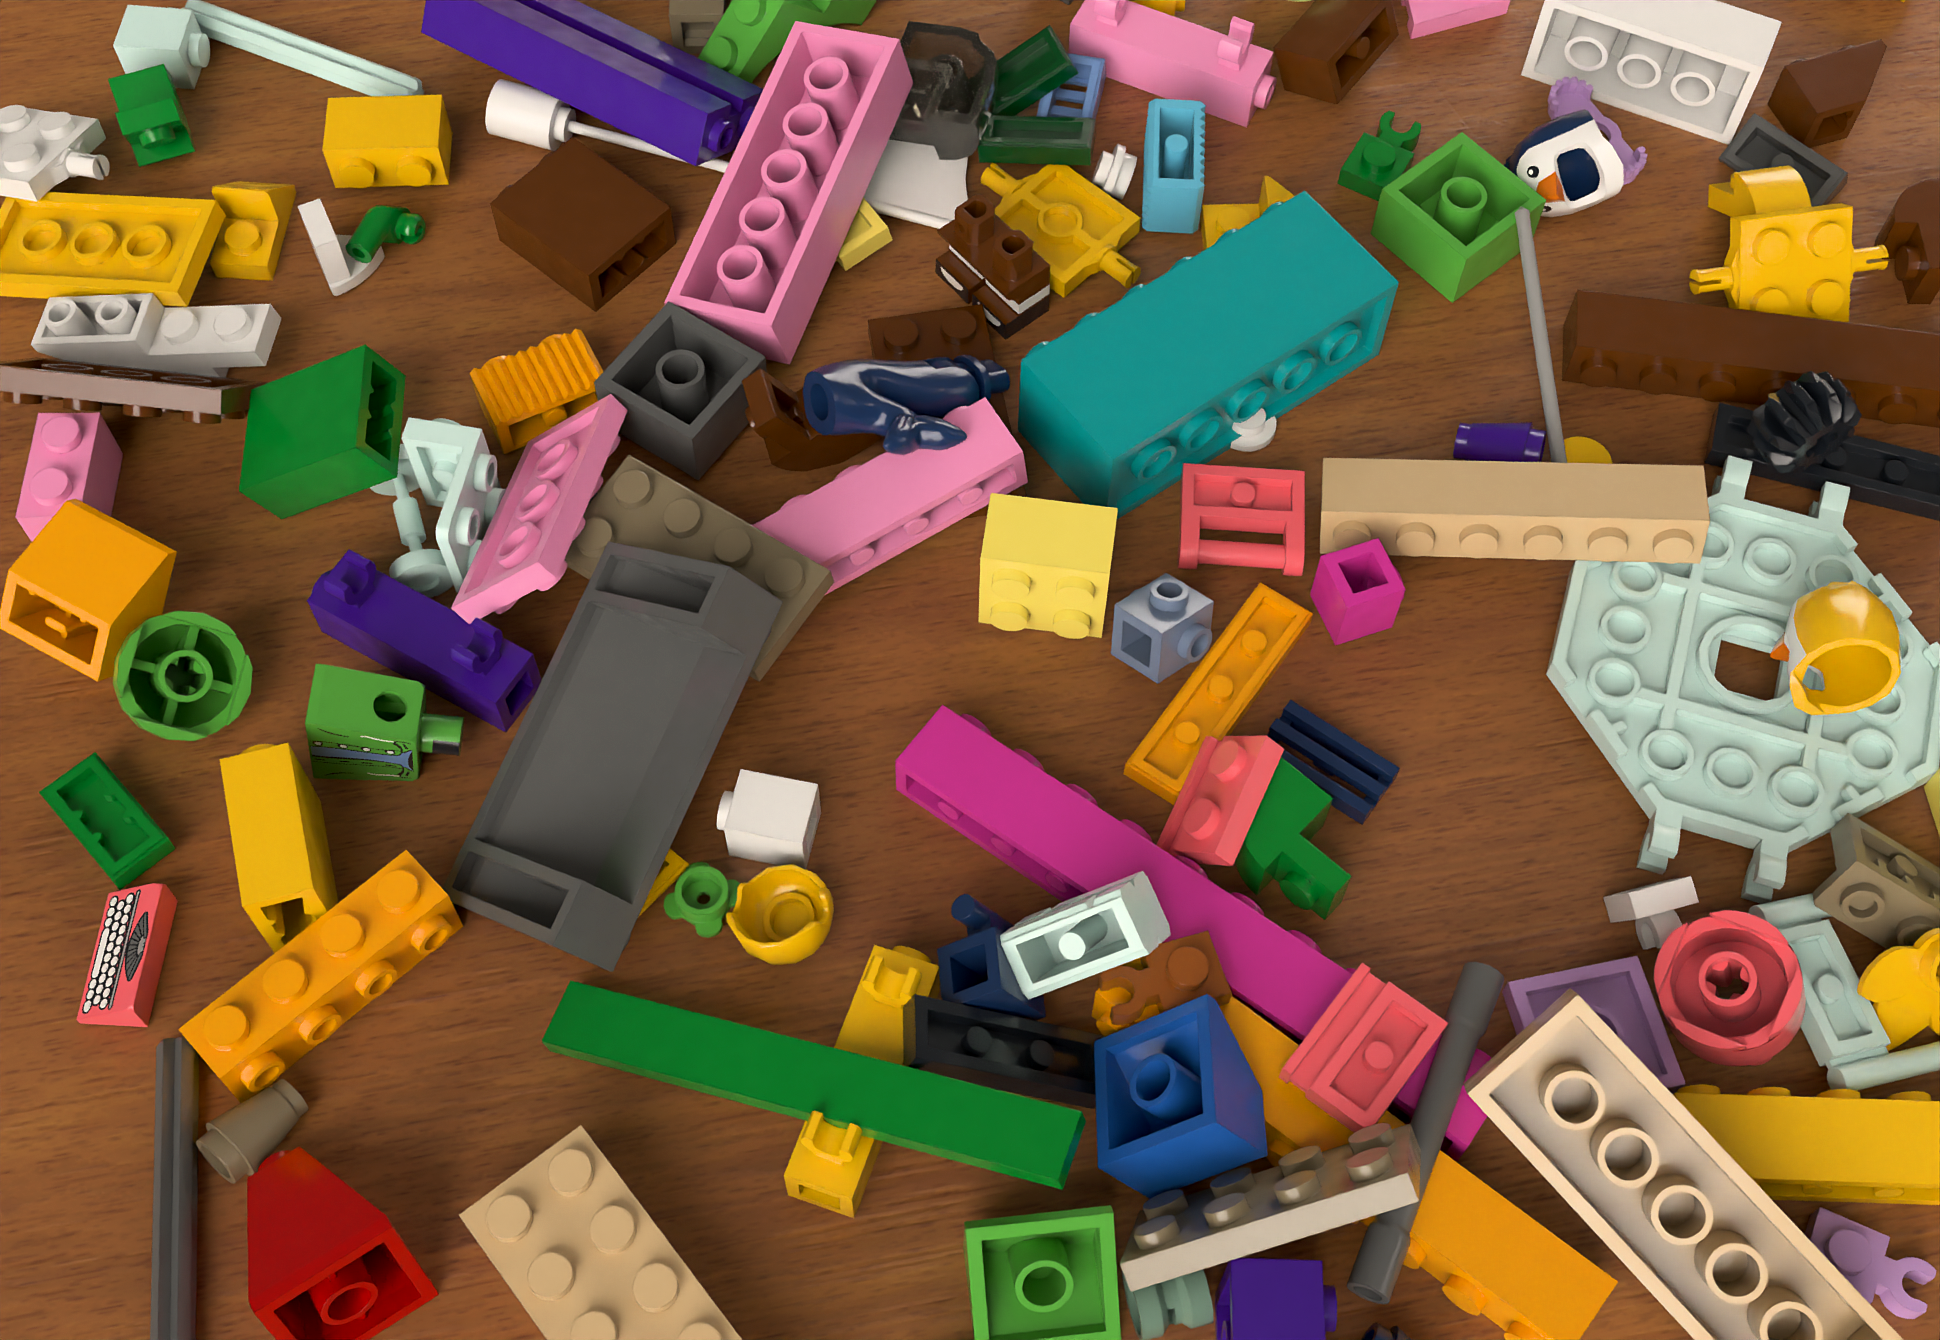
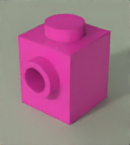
[1310,538,1406,646]

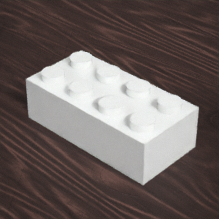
[1521,0,1782,145]

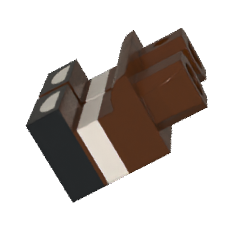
[935,194,1050,340]

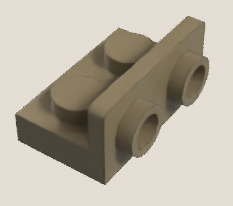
[1812,813,1940,949]

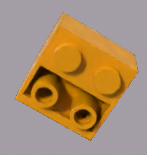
[0,498,177,682]

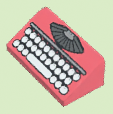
[76,883,178,1027]

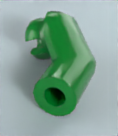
[345,205,426,263]

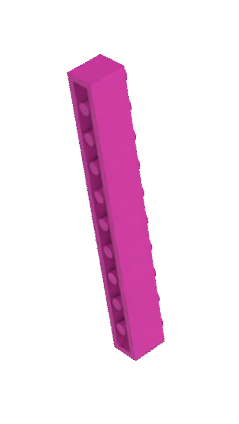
[895,705,1491,1162]

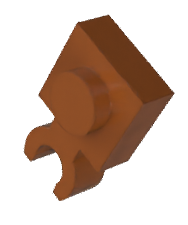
[1098,930,1232,1025]

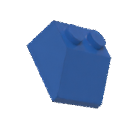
[1094,994,1268,1199]

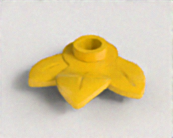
[1857,928,1940,1051]

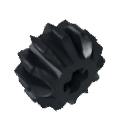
[1746,371,1862,474]

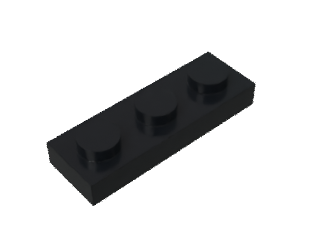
[903,994,1102,1109]

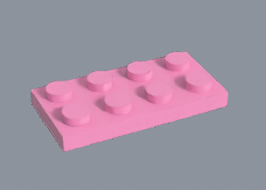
[451,394,628,624]

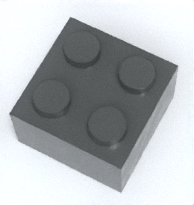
[594,301,767,481]

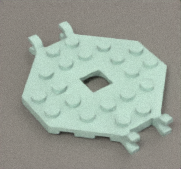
[1546,455,1940,904]

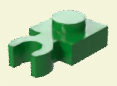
[1337,110,1421,201]

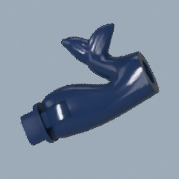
[803,355,1010,455]

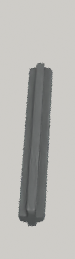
[150,1037,199,1340]

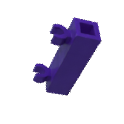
[307,549,542,732]

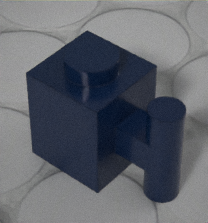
[937,894,1046,1021]

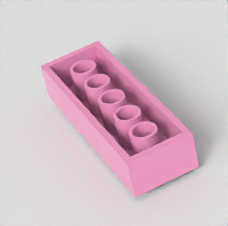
[664,21,913,365]

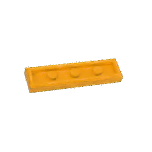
[1123,582,1313,805]

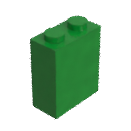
[239,344,406,519]

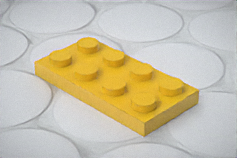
[0,192,226,307]

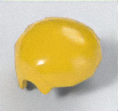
[726,864,834,965]

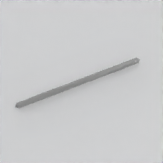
[1514,206,1567,463]

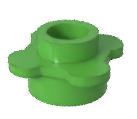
[664,862,740,938]

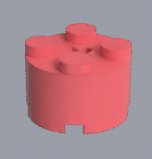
[1654,910,1806,1066]

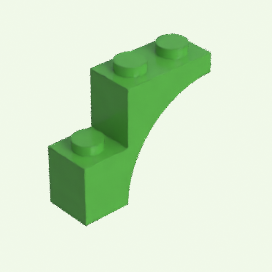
[698,0,877,83]

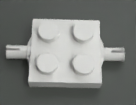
[0,105,110,202]

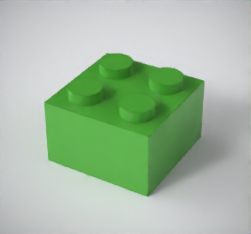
[1371,132,1546,303]

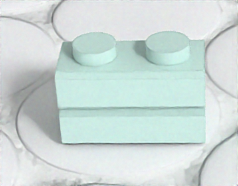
[1000,871,1171,1000]

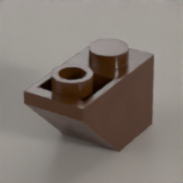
[1767,39,1887,148]

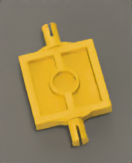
[981,163,1141,298]
[1689,203,1889,322]

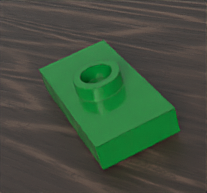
[39,752,176,890]

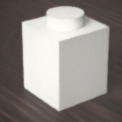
[717,769,821,869]

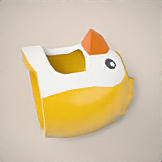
[1770,580,1901,715]

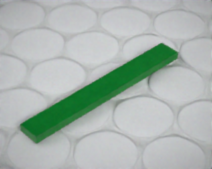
[542,980,1086,1190]

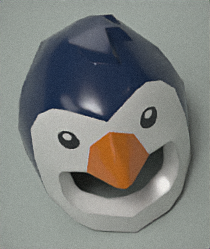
[1504,109,1624,217]

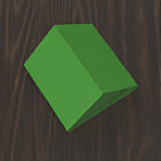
[963,1205,1121,1340]

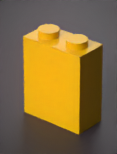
[219,743,339,953]

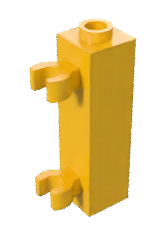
[784,945,940,1218]

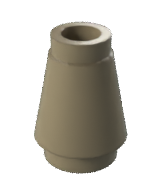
[196,1079,309,1184]

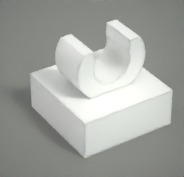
[1603,876,1699,950]

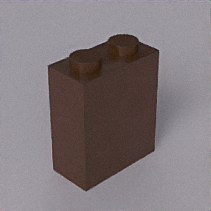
[490,137,676,312]

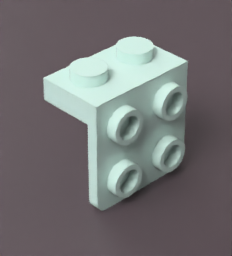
[401,417,506,593]

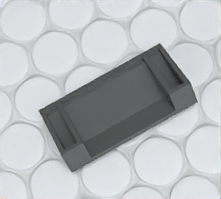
[442,541,783,972]

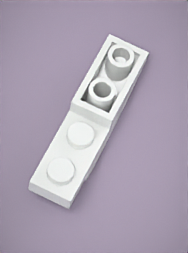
[31,293,281,378]

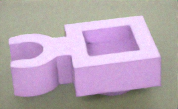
[1805,1207,1937,1319]

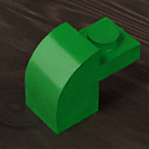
[108,64,196,167]
[1235,757,1352,920]

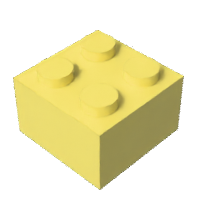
[978,493,1118,639]

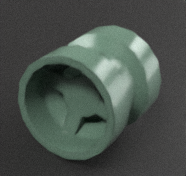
[1122,1269,1214,1340]

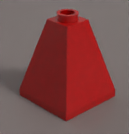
[247,1146,439,1340]

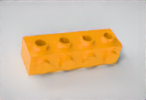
[178,850,463,1103]

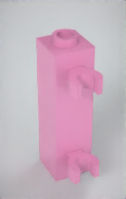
[1068,0,1277,128]

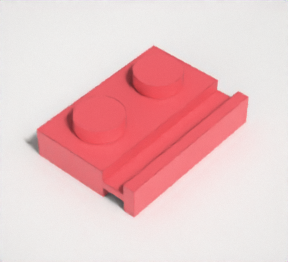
[1156,735,1284,866]
[1278,963,1448,1133]

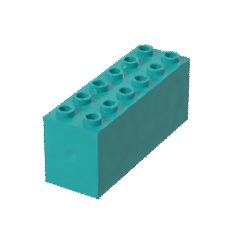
[1017,190,1399,520]

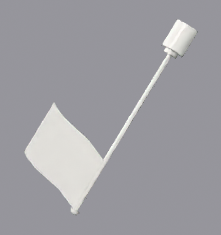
[485,79,971,229]

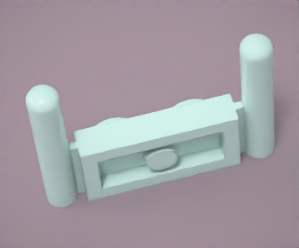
[1749,893,1940,1091]

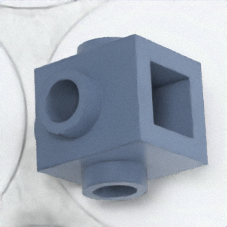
[1111,573,1214,684]

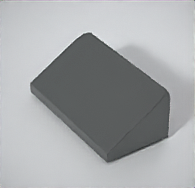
[1719,113,1848,207]

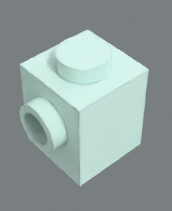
[113,5,210,89]

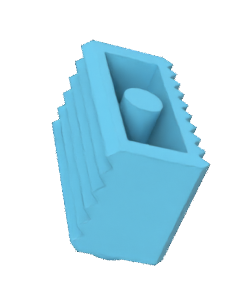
[1142,99,1206,234]

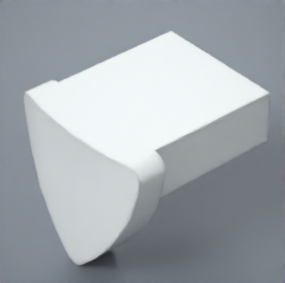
[298,199,385,296]

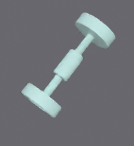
[370,444,453,598]

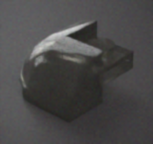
[889,21,999,160]

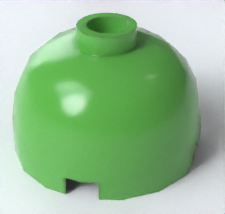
[113,611,253,741]

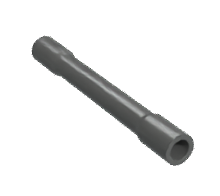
[1346,962,1504,1304]

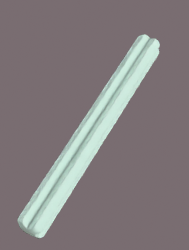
[181,0,424,96]

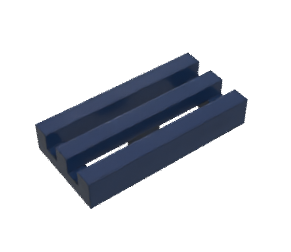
[1267,700,1400,825]

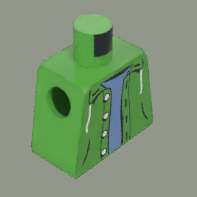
[305,664,464,781]

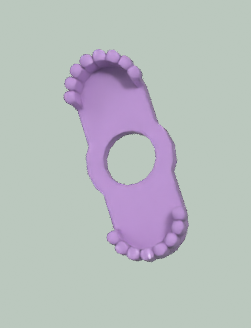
[1548,77,1647,185]

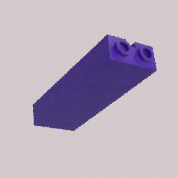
[421,0,763,166]

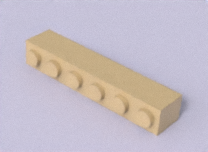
[1320,458,1710,564]

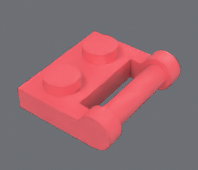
[1177,463,1305,576]

